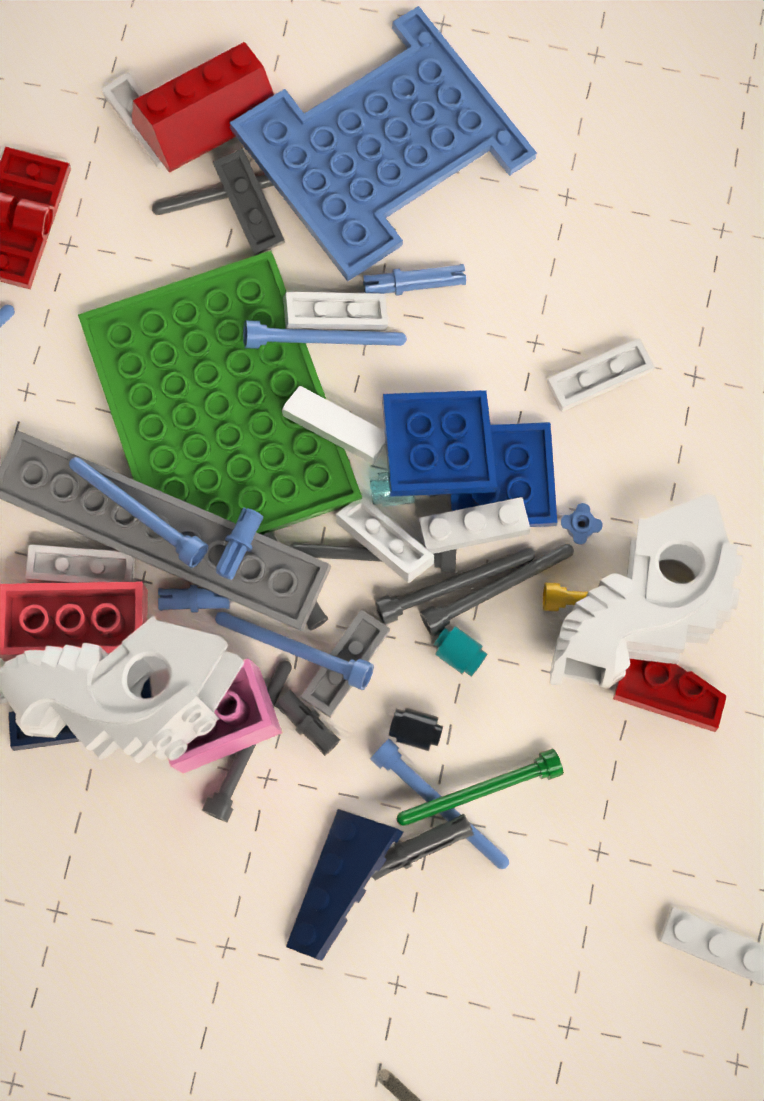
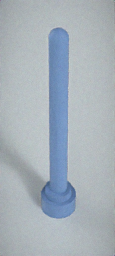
[243,320,407,349]
[69,457,208,568]
[215,612,374,691]
[370,738,509,869]

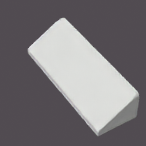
[282,386,386,465]

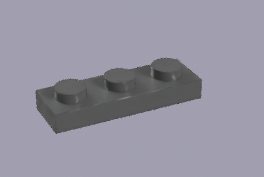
[212,148,285,256]

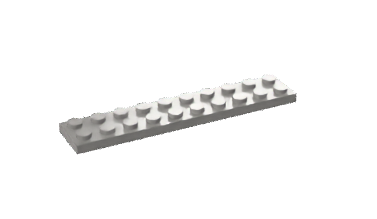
[0,430,332,632]

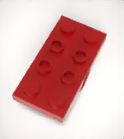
[0,146,71,290]

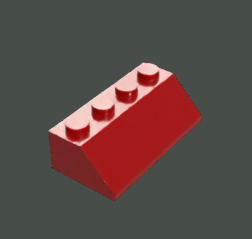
[132,41,274,173]

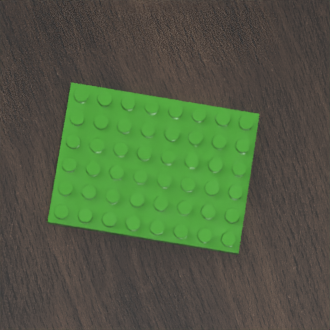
[78,250,362,535]

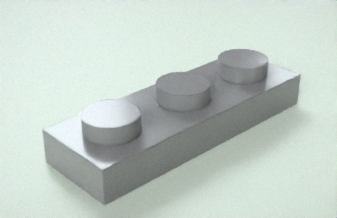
[301,609,390,718]

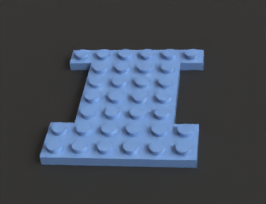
[230,6,537,282]

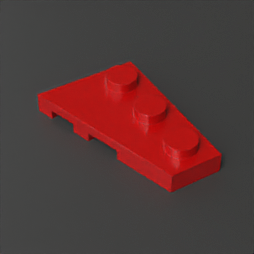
[613,659,727,732]

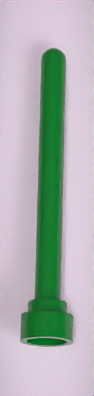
[396,748,564,826]

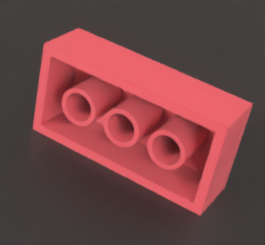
[0,582,148,662]

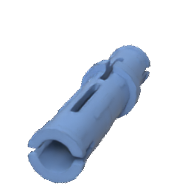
[363,264,466,296]

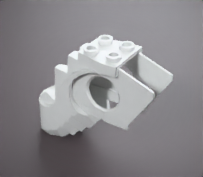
[549,494,743,688]
[0,616,245,764]

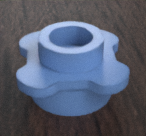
[561,503,603,545]

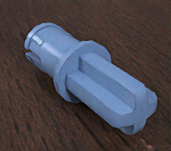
[216,508,264,579]

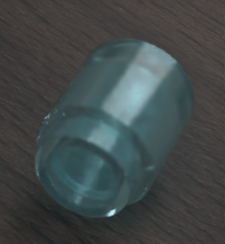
[369,472,420,507]

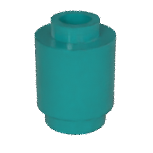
[433,626,488,677]

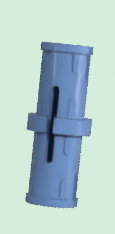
[158,585,230,613]

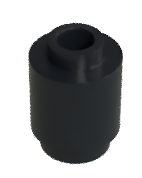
[388,707,444,751]

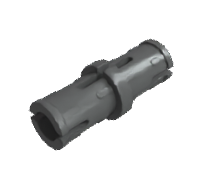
[274,689,341,756]

